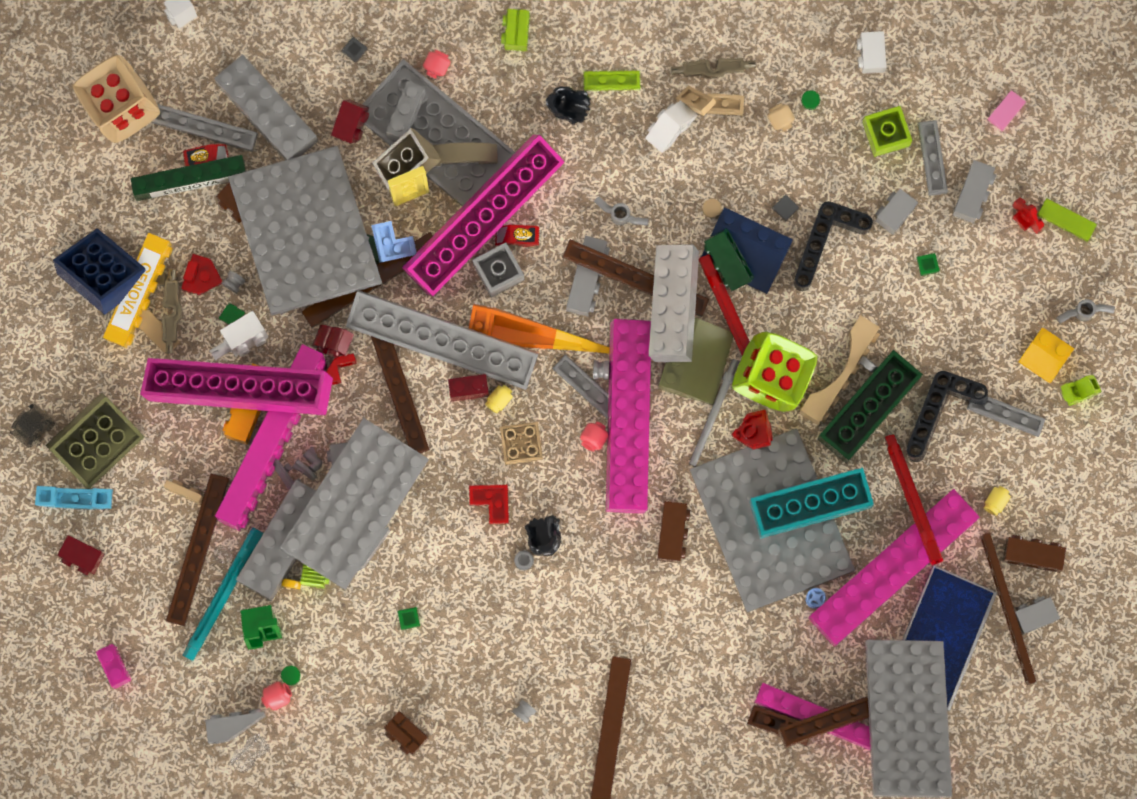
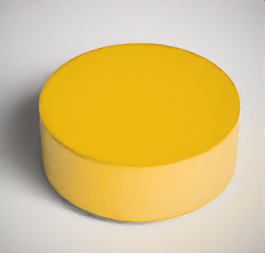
[281,579,301,590]

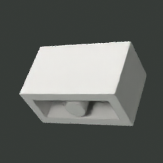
[164,0,197,29]
[857,31,886,74]

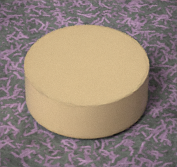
[702,199,722,218]

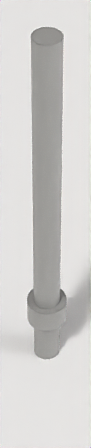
[689,359,739,467]

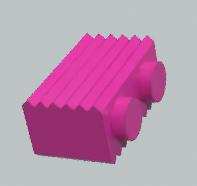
[96,644,131,689]

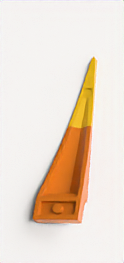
[469,304,610,354]

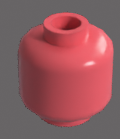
[423,49,450,79]
[580,422,608,452]
[261,681,292,710]

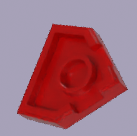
[1012,197,1044,234]
[181,254,222,296]
[731,409,773,450]

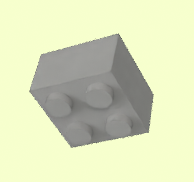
[472,243,524,298]

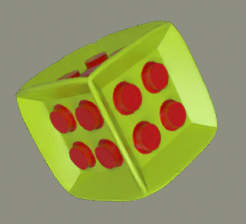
[732,331,818,412]

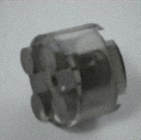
[10,403,55,448]

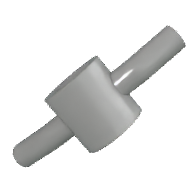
[594,196,649,226]
[1056,299,1115,324]

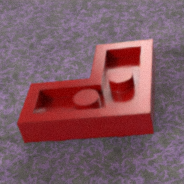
[469,485,509,524]

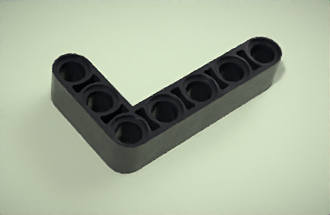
[794,201,873,291]
[907,371,989,462]

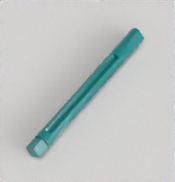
[182,527,264,661]

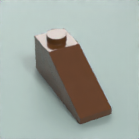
[747,706,808,746]

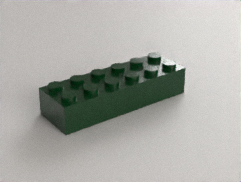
[817,350,923,464]

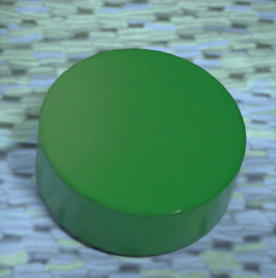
[801,90,820,110]
[281,666,301,686]

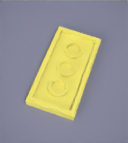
[387,166,429,206]

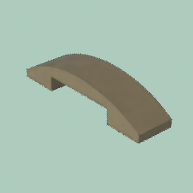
[433,143,498,166]

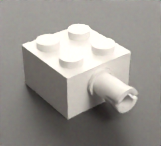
[209,311,268,361]

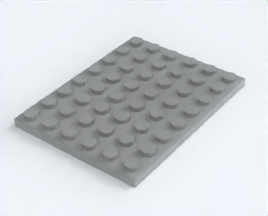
[228,146,382,316]
[690,428,855,613]

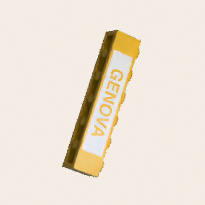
[103,233,173,349]

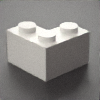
[645,101,697,153]

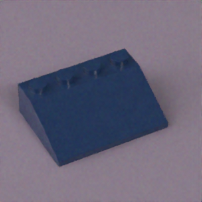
[701,207,793,294]
[53,228,146,315]

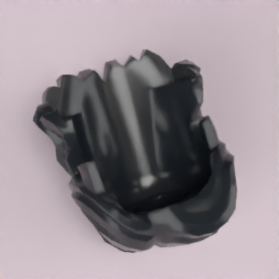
[546,86,591,125]
[525,515,562,556]

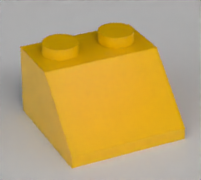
[1019,327,1075,383]

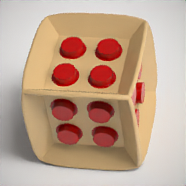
[72,55,160,143]

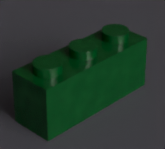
[704,228,754,292]

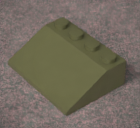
[658,318,734,405]
[46,393,145,489]

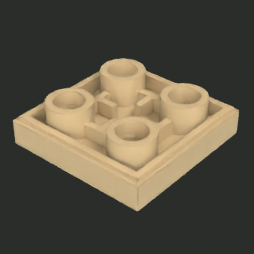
[500,422,543,465]

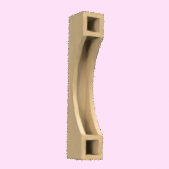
[799,315,880,426]

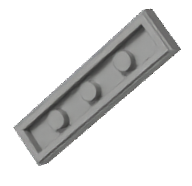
[918,120,948,196]
[552,354,609,419]
[967,392,1046,437]

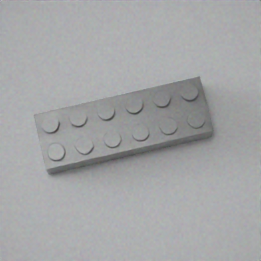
[214,54,318,160]
[649,244,699,362]
[236,480,316,601]

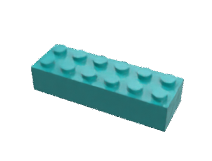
[750,468,874,539]

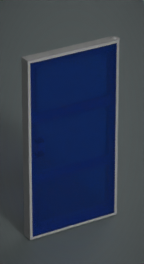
[902,565,997,711]

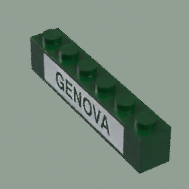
[130,155,246,201]

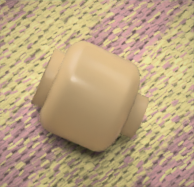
[767,103,795,132]

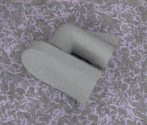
[292,446,322,481]

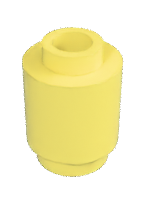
[485,385,513,414]
[984,486,1010,516]

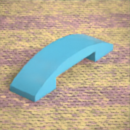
[35,486,113,509]

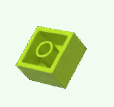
[862,106,912,157]

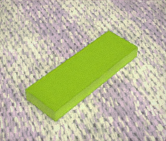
[584,70,640,91]
[1038,198,1097,242]

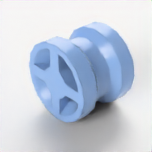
[805,588,826,609]

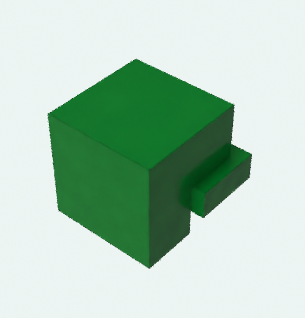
[240,605,282,650]

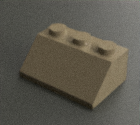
[373,128,441,192]

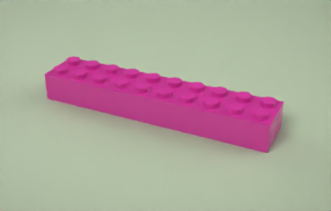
[402,134,564,296]
[605,319,651,514]
[215,344,327,531]
[140,358,333,415]
[808,489,980,647]

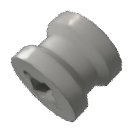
[222,270,245,294]
[593,360,609,380]
[512,700,537,724]

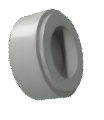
[859,355,878,373]
[514,551,534,570]

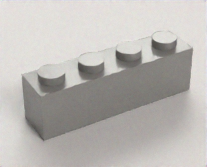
[566,236,610,317]

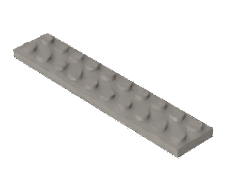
[346,290,539,390]

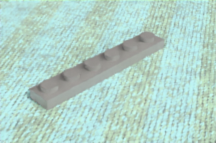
[151,104,258,152]

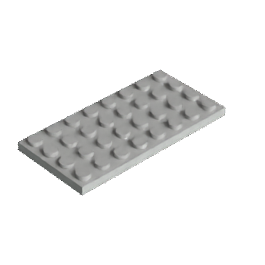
[362,59,515,206]
[280,418,429,590]
[865,640,952,798]

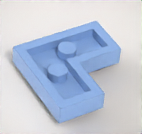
[371,221,417,262]

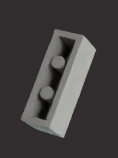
[386,81,426,141]
[953,160,996,223]

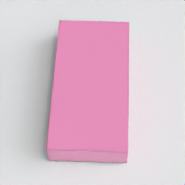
[988,90,1026,131]

